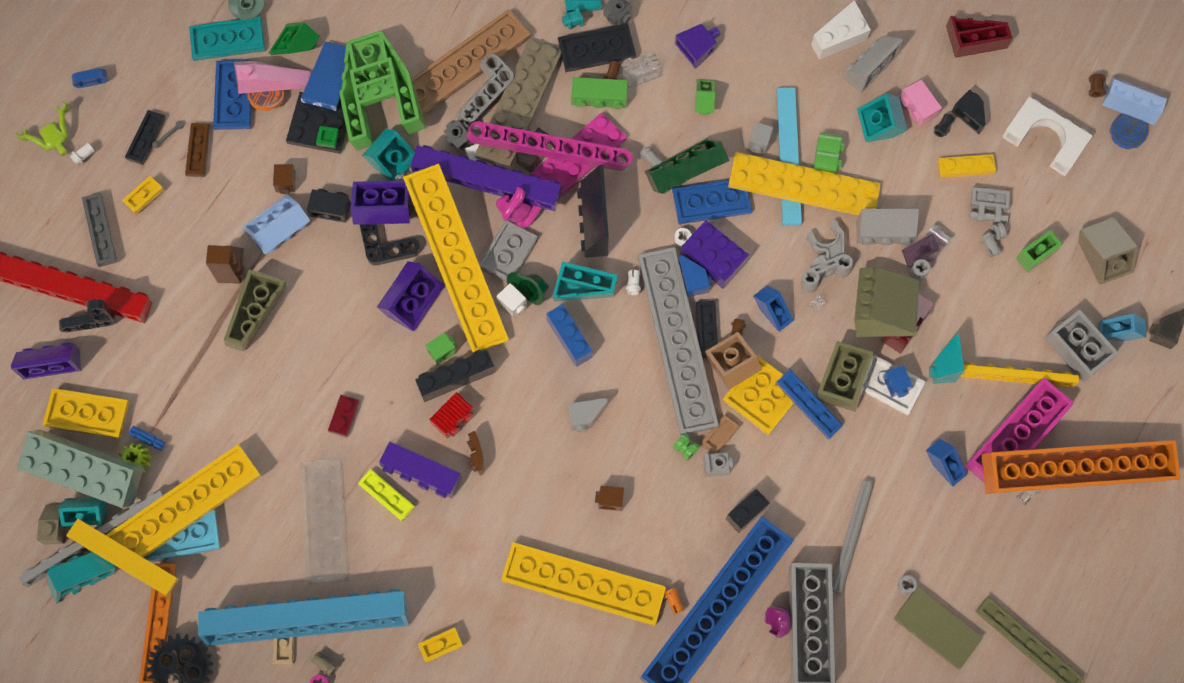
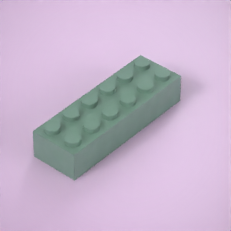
[17,429,144,508]

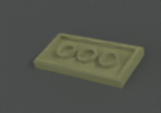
[893,587,983,670]

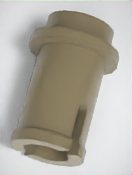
[311,651,338,676]

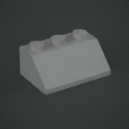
[845,36,903,93]
[856,209,919,246]

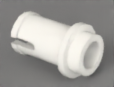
[70,142,95,165]
[626,270,641,295]

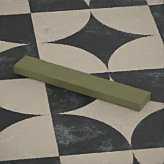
[975,596,1084,683]

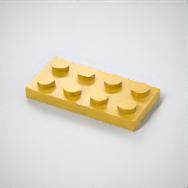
[42,388,130,439]

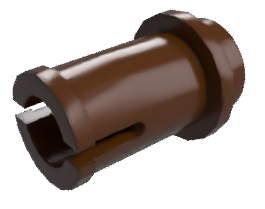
[603,61,621,80]
[731,318,746,336]

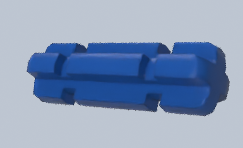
[129,426,166,451]

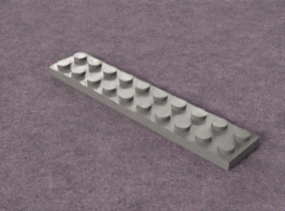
[638,247,719,436]

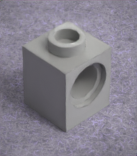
[748,122,773,154]

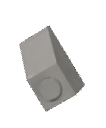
[568,398,607,432]

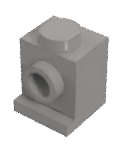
[703,453,733,477]

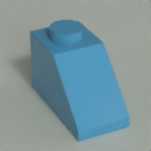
[1099,314,1146,341]

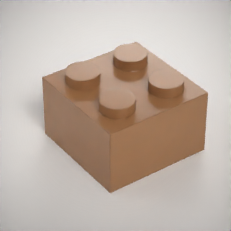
[705,332,762,389]

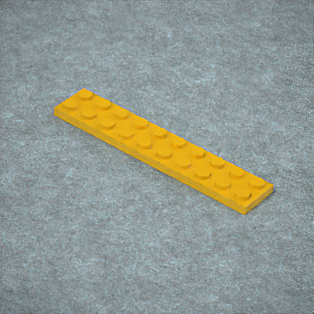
[403,164,509,353]

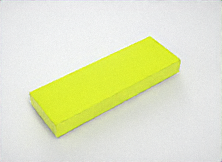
[358,469,415,522]

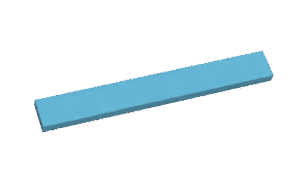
[776,88,802,226]

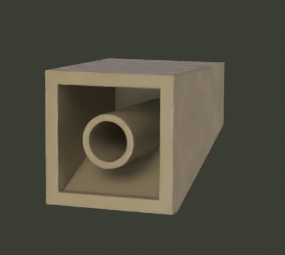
[1078,217,1138,285]

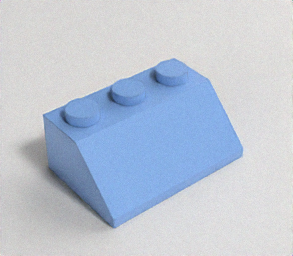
[1102,76,1167,125]
[242,195,310,254]

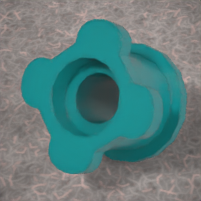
[561,6,583,29]

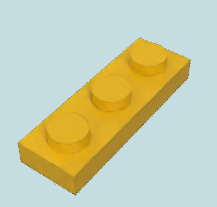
[937,154,996,178]

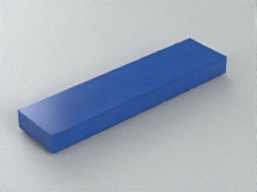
[775,369,843,439]

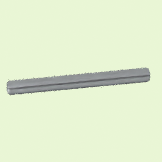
[832,480,873,593]

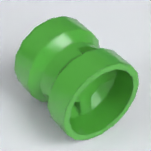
[673,433,700,460]

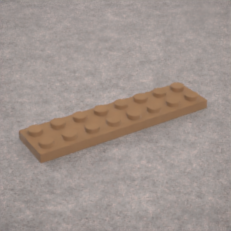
[412,9,531,115]

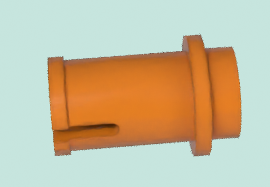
[664,588,685,615]

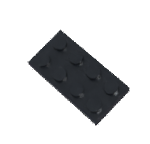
[558,23,636,73]

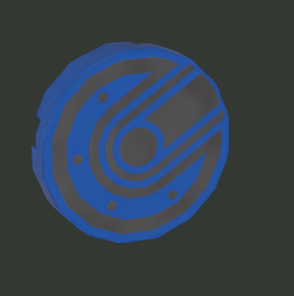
[1110,114,1148,149]

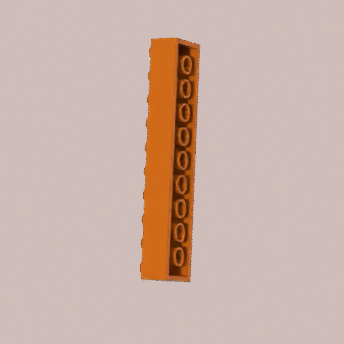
[982,440,1181,494]

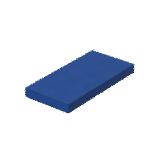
[301,42,346,111]
[213,60,253,130]
[672,180,752,225]

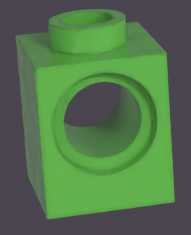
[425,332,457,366]

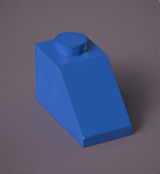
[678,255,712,297]
[753,285,794,332]
[926,439,967,486]

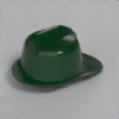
[506,272,549,305]

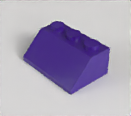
[377,261,445,332]
[11,342,81,380]

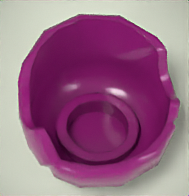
[765,606,792,638]

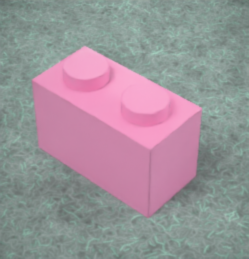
[900,80,942,126]

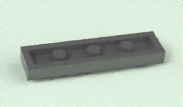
[82,193,117,267]

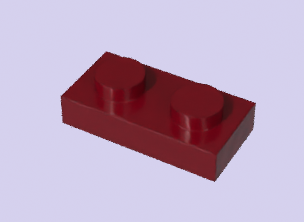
[328,394,360,438]

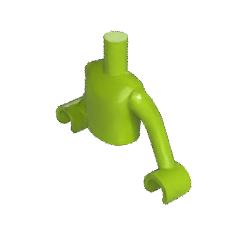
[15,101,70,156]

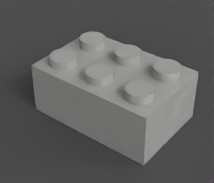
[1045,309,1119,382]

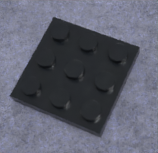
[286,92,347,154]

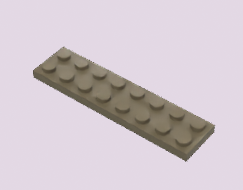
[475,39,561,169]

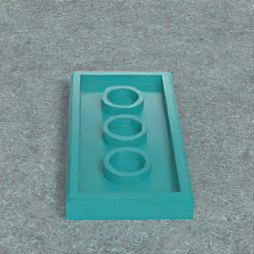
[189,16,266,61]

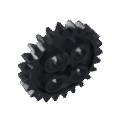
[145,633,214,683]

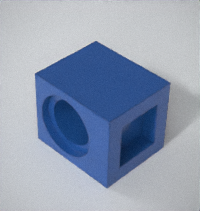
[883,365,913,398]

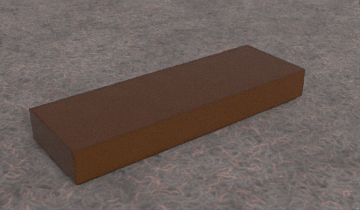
[185,123,211,177]

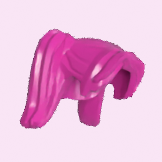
[496,187,542,229]

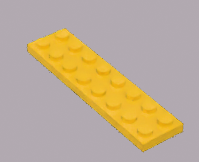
[728,152,880,216]
[106,444,261,558]
[501,542,666,626]

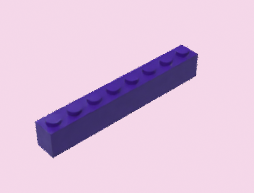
[410,145,562,211]

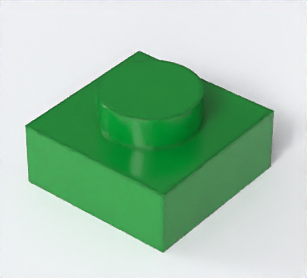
[316,126,339,148]

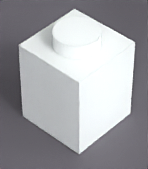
[497,284,527,317]

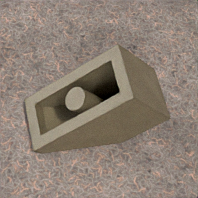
[37,504,65,545]

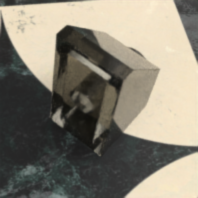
[1149,309,1184,349]

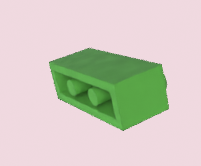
[571,77,628,110]

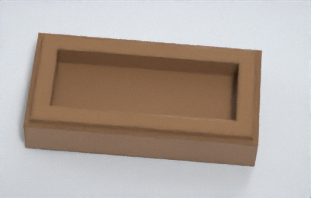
[700,414,740,454]

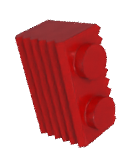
[429,392,474,438]

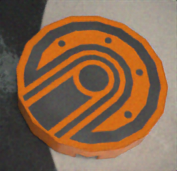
[247,90,284,111]

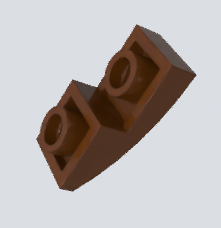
[467,431,484,476]

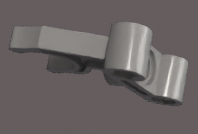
[801,220,853,293]

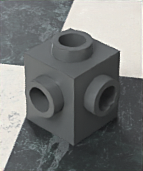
[603,0,632,26]
[444,120,470,150]

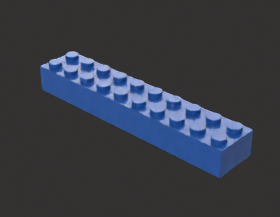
[640,516,794,683]

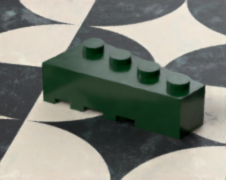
[644,138,730,194]

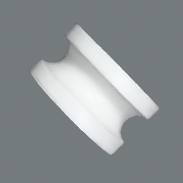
[674,228,692,246]

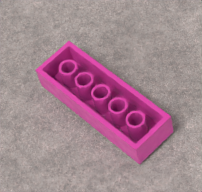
[965,378,1074,482]

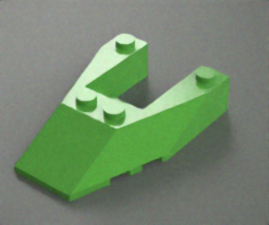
[339,30,426,151]

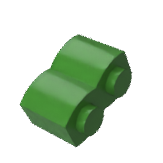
[813,133,844,173]

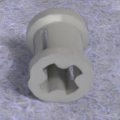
[910,259,930,281]

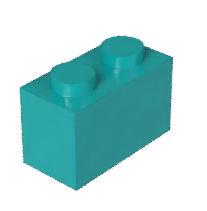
[58,497,107,527]

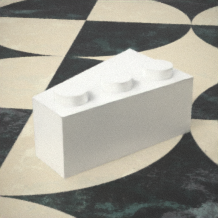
[811,1,871,60]

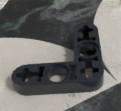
[359,224,421,266]
[59,299,116,333]

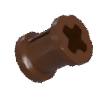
[1089,74,1106,98]

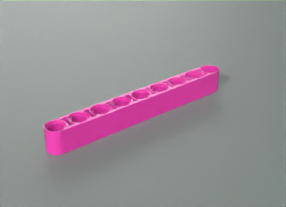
[467,122,633,171]

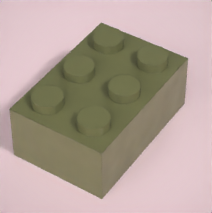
[818,341,874,412]

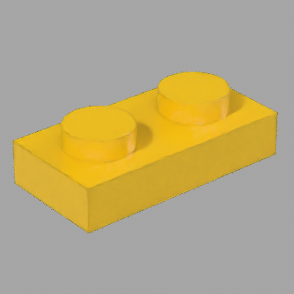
[122,176,164,215]
[418,627,463,663]

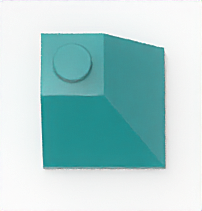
[929,334,964,384]

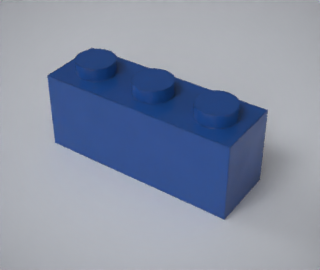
[546,304,593,367]

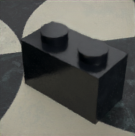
[307,188,351,223]
[726,488,770,533]

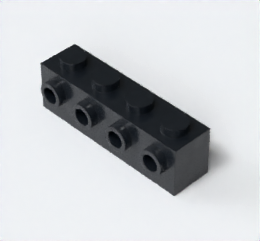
[415,349,495,402]

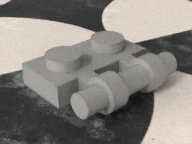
[969,187,1010,224]

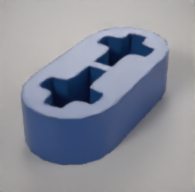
[72,68,108,88]

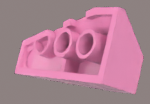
[234,61,311,94]

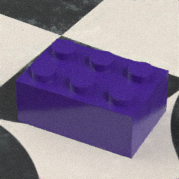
[351,181,411,225]
[680,220,749,289]

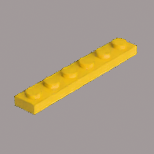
[960,363,1079,388]

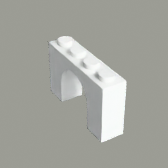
[1002,97,1092,176]

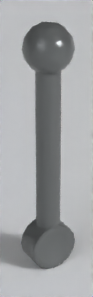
[152,121,184,148]

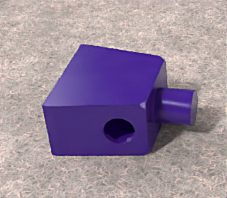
[675,24,721,69]

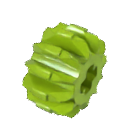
[118,443,152,473]

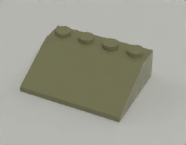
[854,267,919,337]

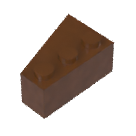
[206,245,244,284]

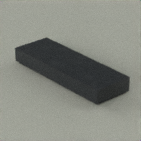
[125,110,166,165]
[696,301,718,358]

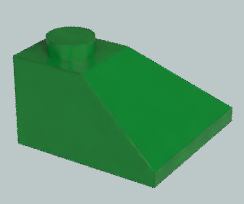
[268,22,320,55]

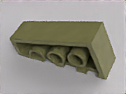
[224,270,287,351]

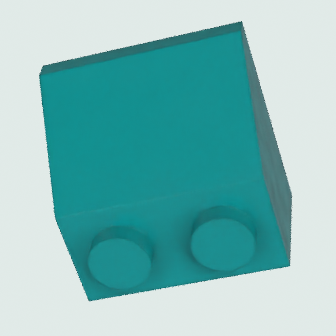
[857,93,908,142]
[362,129,415,181]

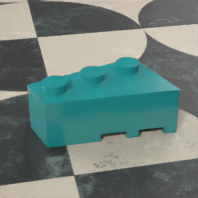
[553,261,618,302]
[47,551,115,604]

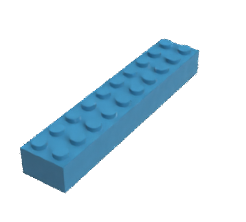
[198,589,409,646]

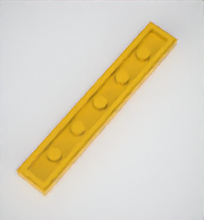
[66,519,179,597]

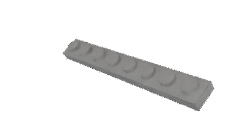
[18,491,165,587]

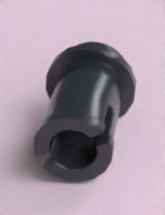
[934,113,955,137]

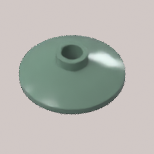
[228,0,265,20]

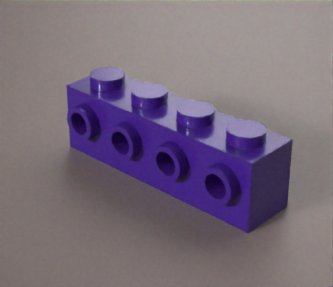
[379,441,462,499]

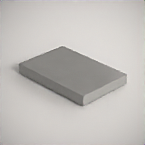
[479,220,538,282]

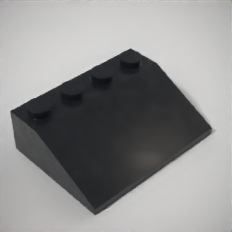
[577,165,609,258]

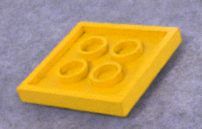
[722,356,794,436]

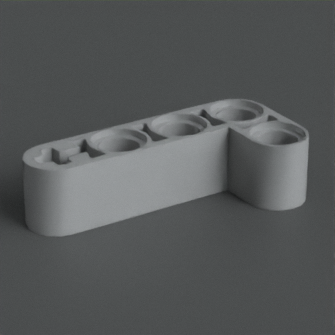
[456,54,513,123]

